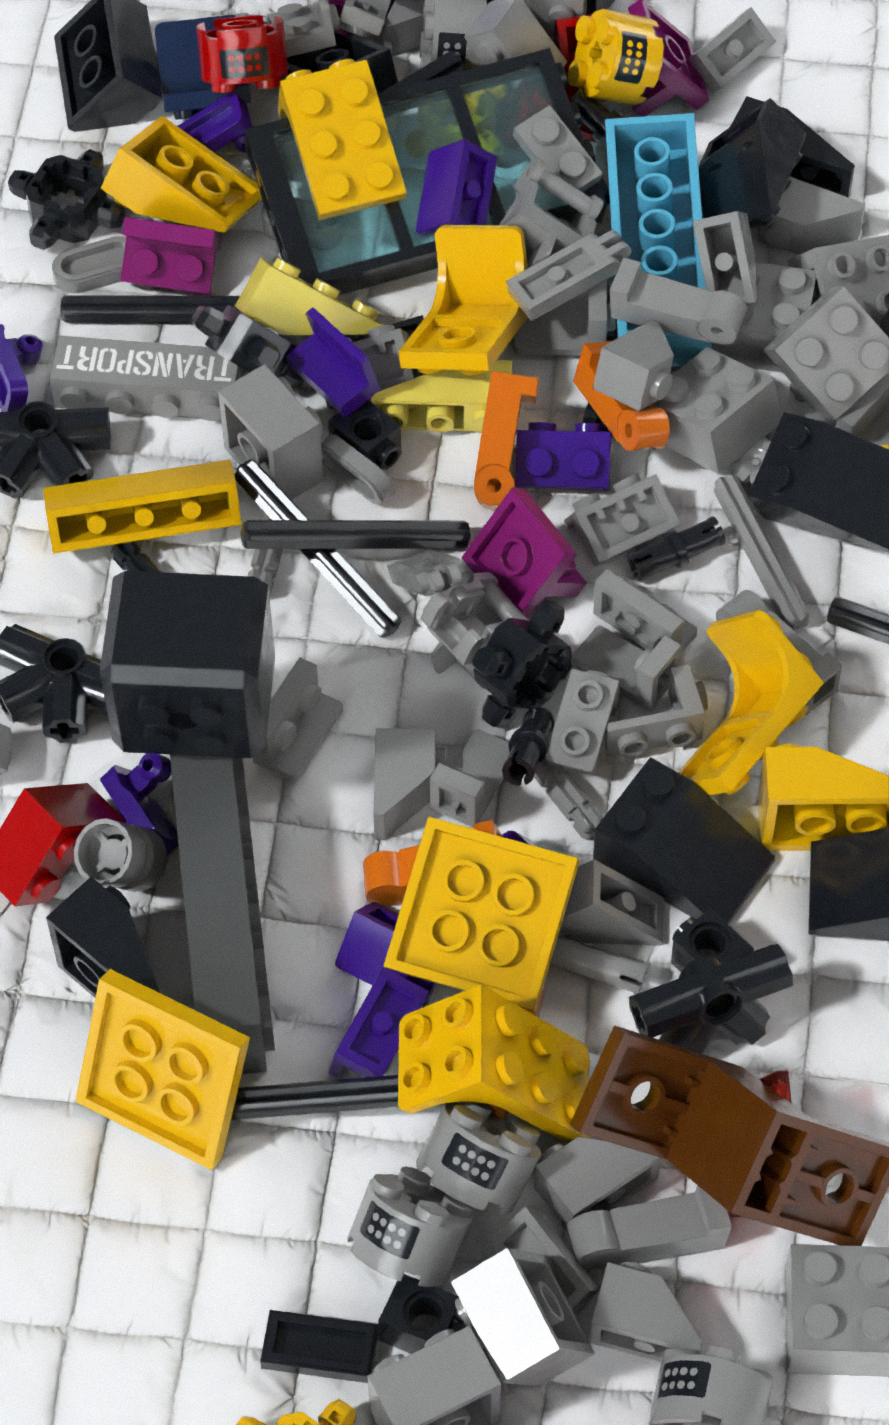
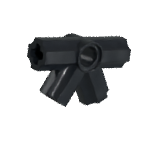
[0,401,111,498]
[0,624,107,743]
[629,944,793,1054]

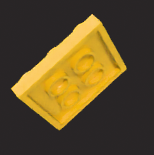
[383,816,580,1012]
[75,969,250,1170]

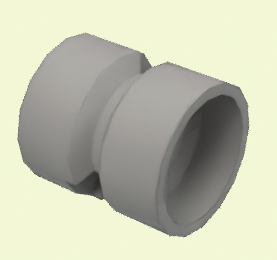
[74,818,167,892]

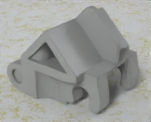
[499,157,603,268]
[420,572,528,689]

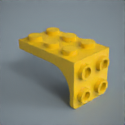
[278,59,407,221]
[398,225,528,375]
[678,610,824,796]
[398,984,590,1144]

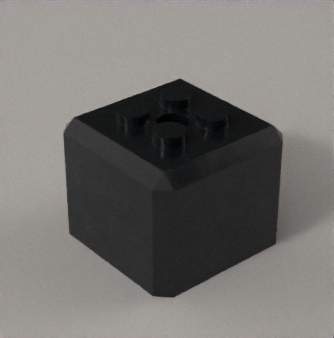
[100,571,275,758]

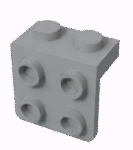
[514,275,616,355]

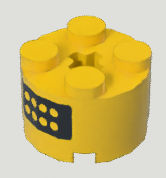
[568,9,664,106]

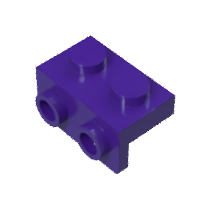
[515,422,613,490]

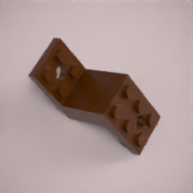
[570,1025,889,1246]

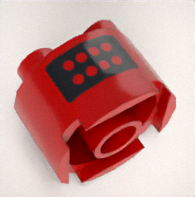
[196,15,288,93]

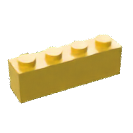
[43,459,242,554]

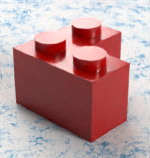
[0,783,126,907]

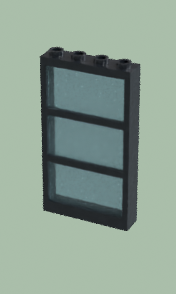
[245,48,610,296]

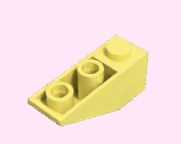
[235,257,383,335]
[371,360,512,433]

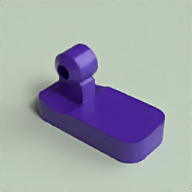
[178,92,254,153]
[0,324,43,412]
[100,753,179,856]

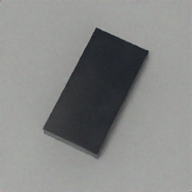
[260,1310,379,1383]

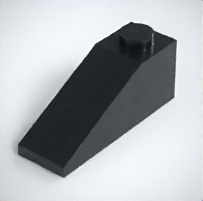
[730,96,855,198]

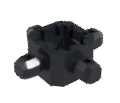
[8,149,127,250]
[191,305,304,385]
[472,599,572,728]

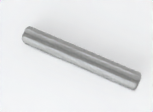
[714,474,810,631]

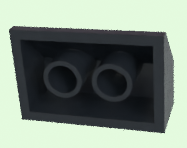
[54,0,163,132]

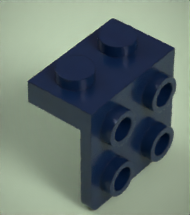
[155,15,252,120]

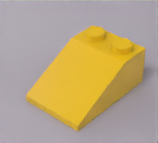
[101,116,262,233]
[757,743,889,851]

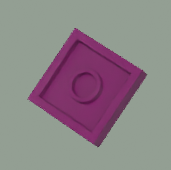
[627,0,710,117]
[120,217,222,295]
[461,488,587,620]

